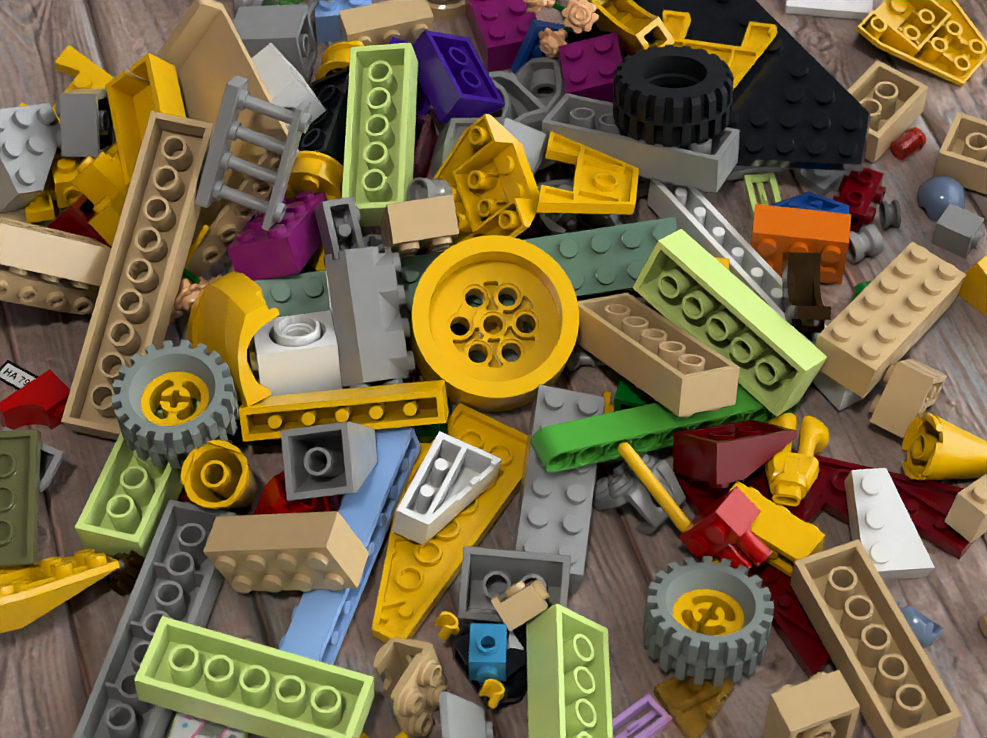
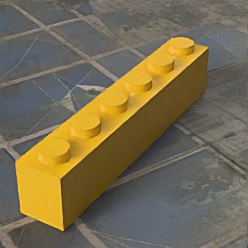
[238,380,449,442]

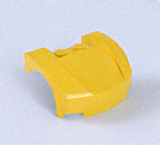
[187,271,280,407]

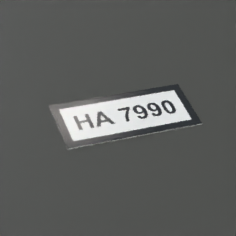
[0,360,39,390]

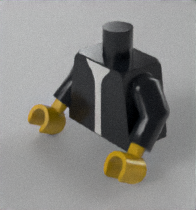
[433,611,527,709]

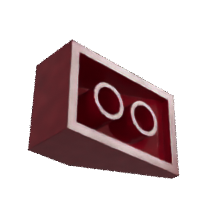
[673,420,797,488]

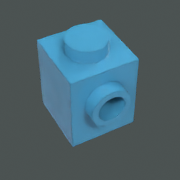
[469,623,507,683]

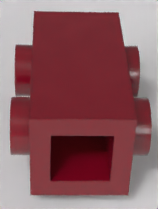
[832,167,886,233]

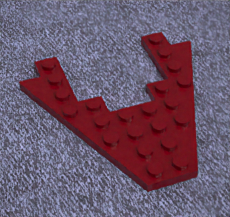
[674,449,975,678]

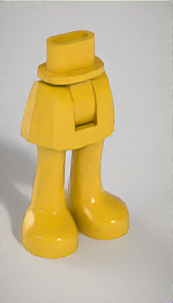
[765,413,830,506]

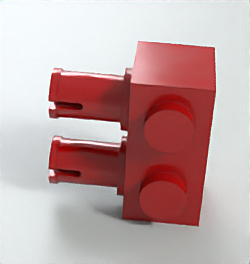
[678,486,772,570]

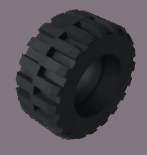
[613,45,734,147]

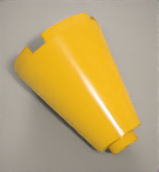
[901,413,987,481]
[181,440,258,510]

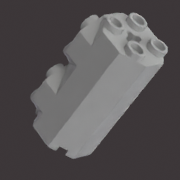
[324,246,415,389]

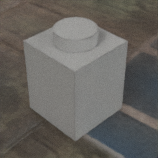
[932,203,985,259]

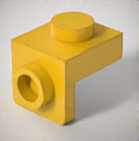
[50,157,83,208]

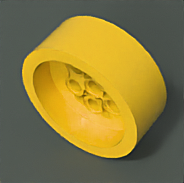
[409,235,579,412]

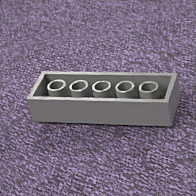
[542,93,740,193]
[511,384,605,594]

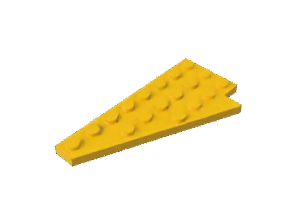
[371,403,528,643]

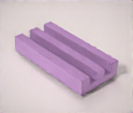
[612,693,673,738]

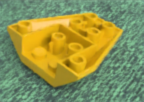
[855,0,987,87]
[433,114,539,247]
[0,548,120,634]

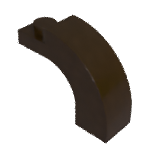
[782,252,831,333]

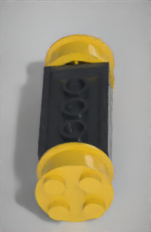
[284,40,365,201]

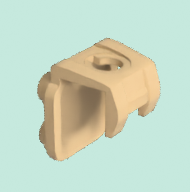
[373,638,451,738]

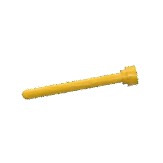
[618,442,721,564]

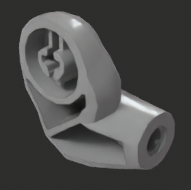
[488,57,566,132]

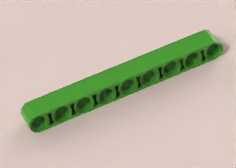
[530,385,797,473]

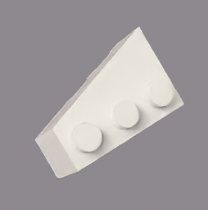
[392,431,502,545]
[844,468,935,580]

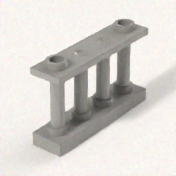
[194,75,312,231]

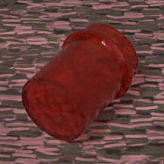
[890,127,926,160]

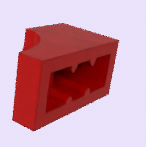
[0,369,70,430]

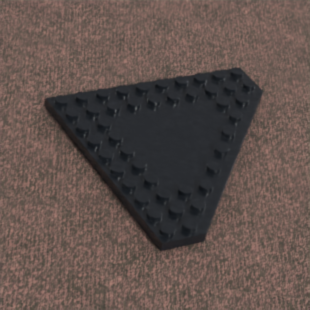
[585,0,871,172]

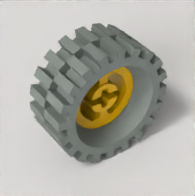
[111,339,239,468]
[642,556,774,686]

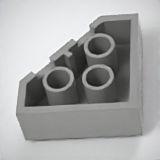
[0,103,61,213]

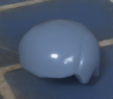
[917,175,965,221]
[896,601,944,648]

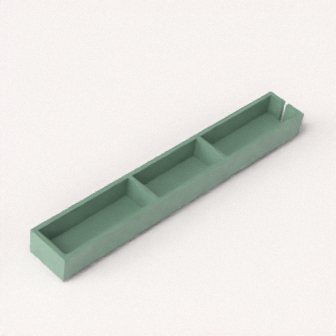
[247,217,678,353]

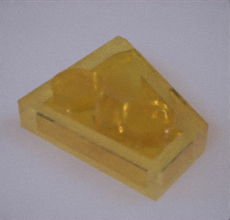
[654,675,736,738]

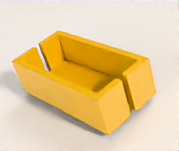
[105,53,186,187]

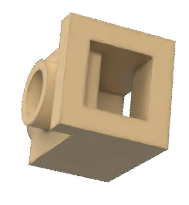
[491,578,550,632]

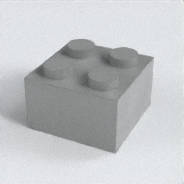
[56,89,115,157]

